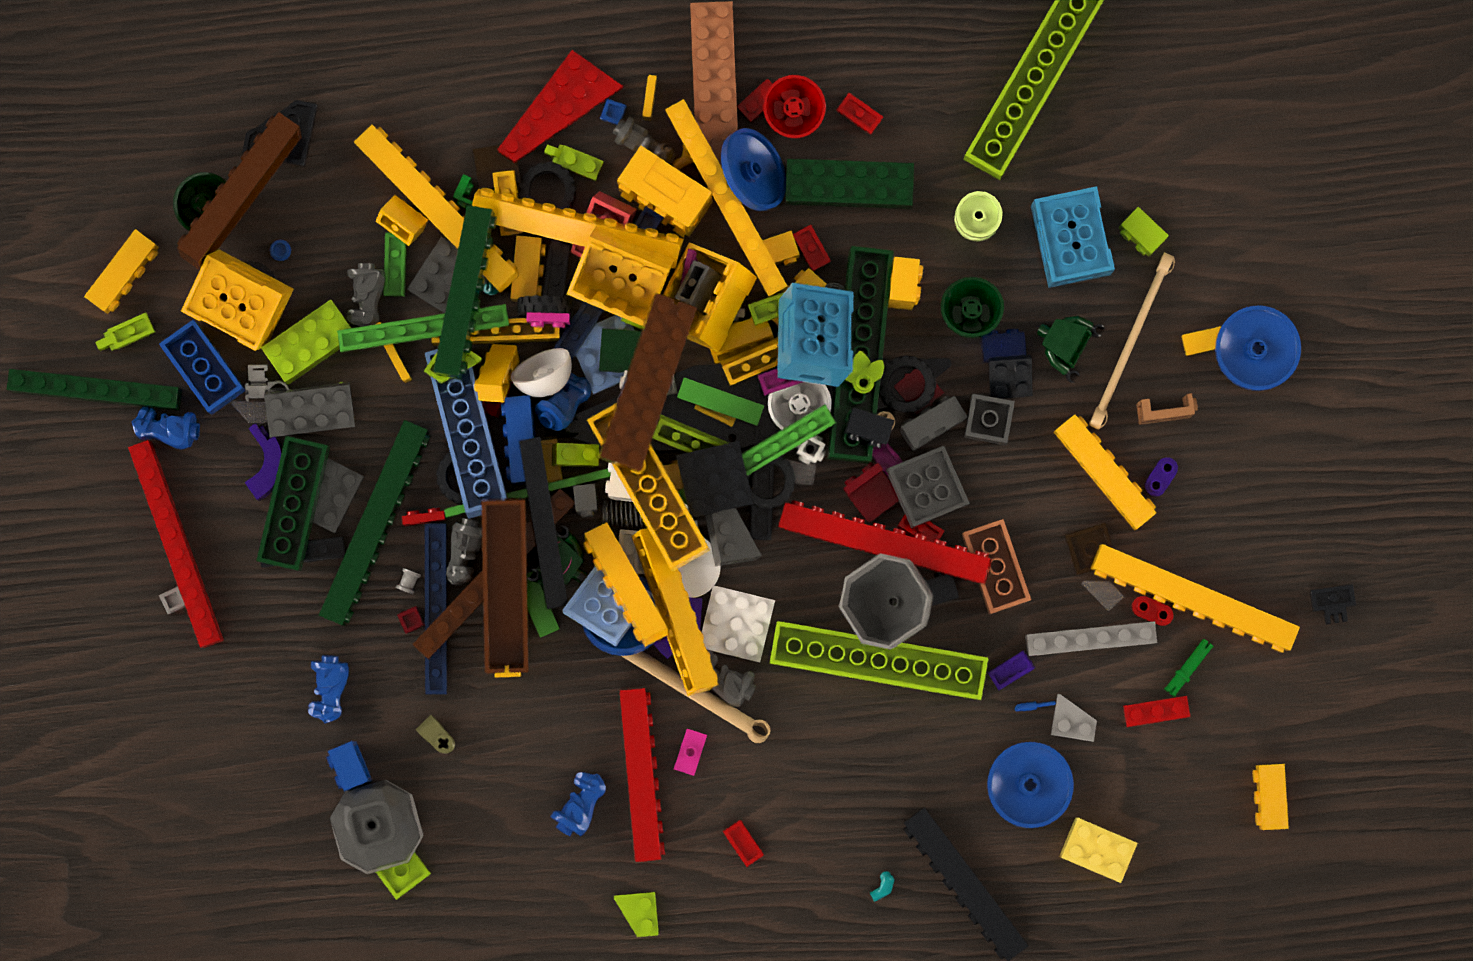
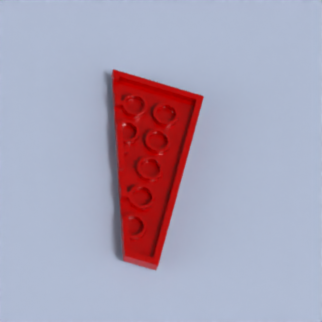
[497,50,623,163]

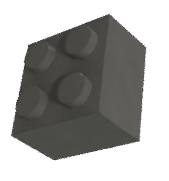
[964,394,1015,445]

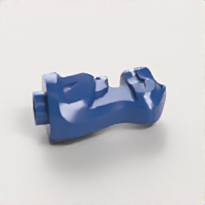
[535,373,592,431]
[132,406,200,449]
[308,655,349,723]
[551,772,606,836]

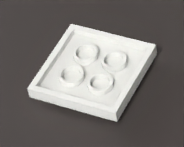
[702,585,775,663]

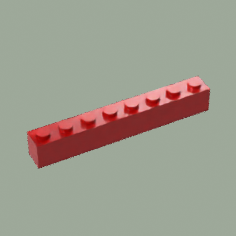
[620,688,665,862]

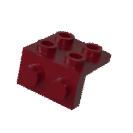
[843,462,899,522]

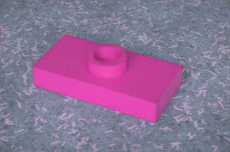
[674,729,707,776]

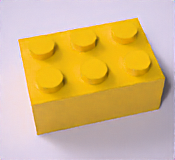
[888,257,923,310]

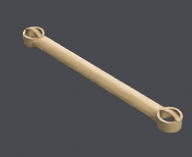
[1089,252,1175,430]
[622,651,770,743]

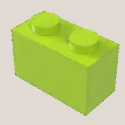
[1119,207,1169,256]
[552,443,599,468]

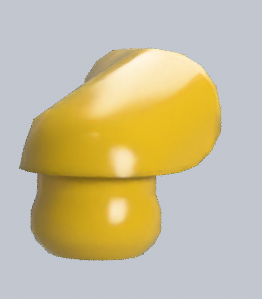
[672,144,693,170]

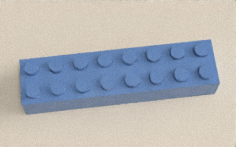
[425,349,507,518]

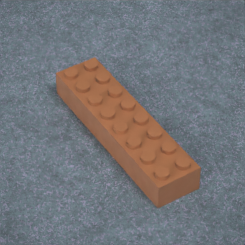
[690,1,738,174]

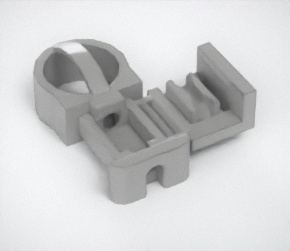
[245,364,289,402]

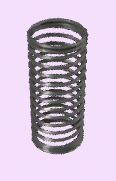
[603,500,647,527]

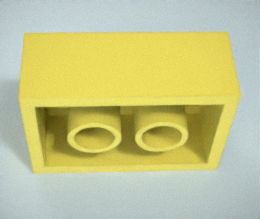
[1059,817,1137,883]

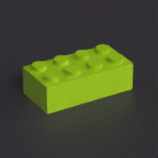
[261,300,351,385]

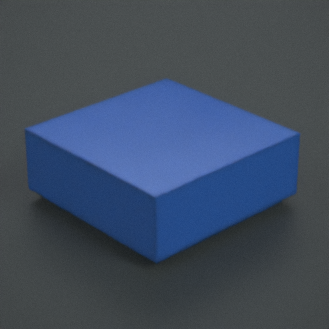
[600,99,627,125]

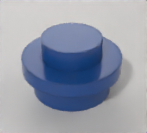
[270,240,291,261]

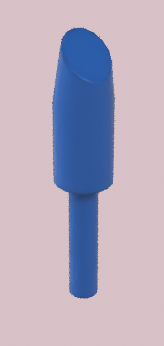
[1015,701,1056,711]

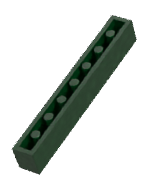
[433,205,497,379]
[6,369,182,411]

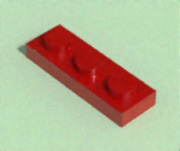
[1123,696,1190,727]

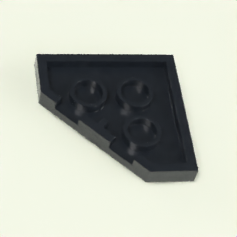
[242,100,318,167]

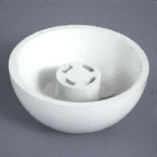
[511,348,572,397]
[768,382,831,430]

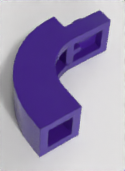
[245,424,283,501]

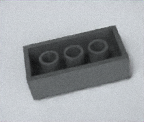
[264,382,355,437]

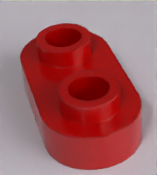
[1132,596,1174,626]

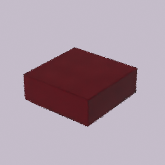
[397,606,425,634]

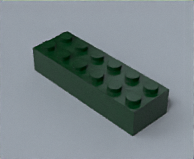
[785,159,914,209]
[257,436,330,571]

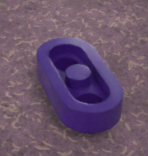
[1144,457,1178,497]

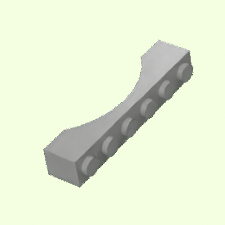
[1025,622,1157,656]

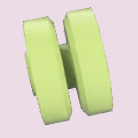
[954,191,1003,242]

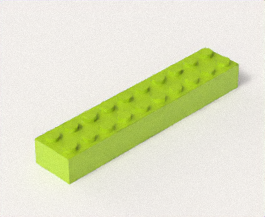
[963,0,1104,180]
[770,621,988,700]

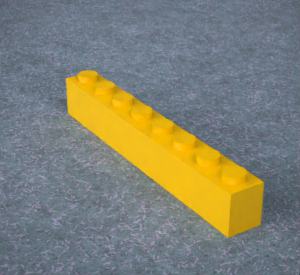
[631,528,719,696]

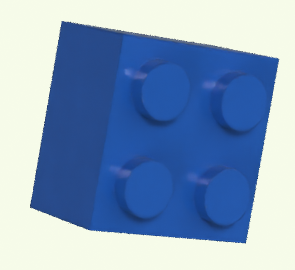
[326,741,373,791]

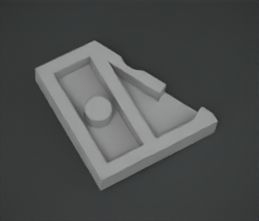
[1051,694,1097,742]

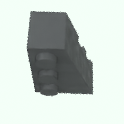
[899,395,968,452]
[705,508,762,567]

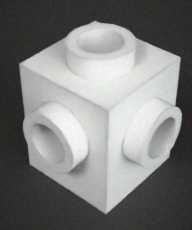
[795,435,827,465]

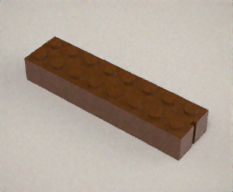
[177,112,302,270]
[598,293,697,472]
[481,498,529,673]

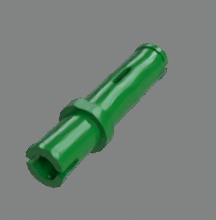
[1164,639,1214,697]

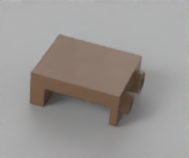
[1136,393,1198,425]

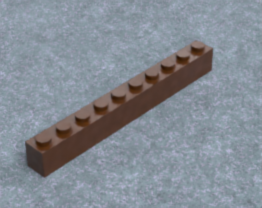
[413,489,575,660]

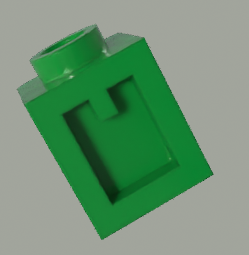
[453,174,474,209]

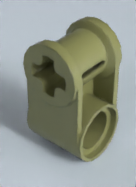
[416,715,455,754]

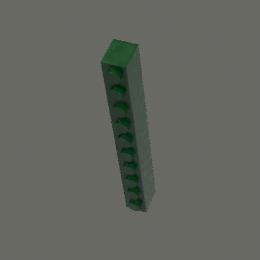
[319,420,431,626]

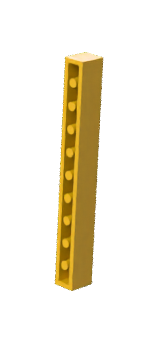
[665,99,787,297]
[354,125,519,293]
[472,188,684,269]
[1091,544,1300,653]

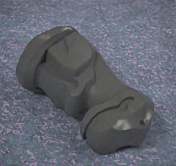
[612,116,676,165]
[346,263,386,327]
[446,518,482,586]
[708,651,756,707]

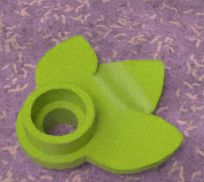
[845,351,884,394]

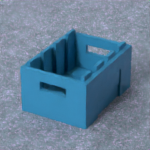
[1031,186,1115,288]
[777,283,853,387]

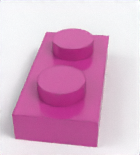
[526,312,571,328]

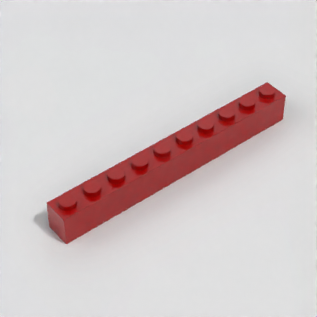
[128,440,224,648]
[778,500,992,585]

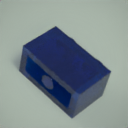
[981,329,1026,363]

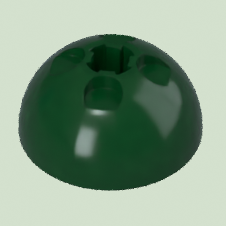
[173,172,226,231]
[941,277,1004,338]

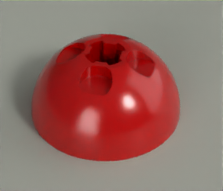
[763,75,826,138]

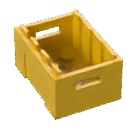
[617,145,713,237]
[567,226,675,326]
[662,242,757,352]
[181,249,294,351]

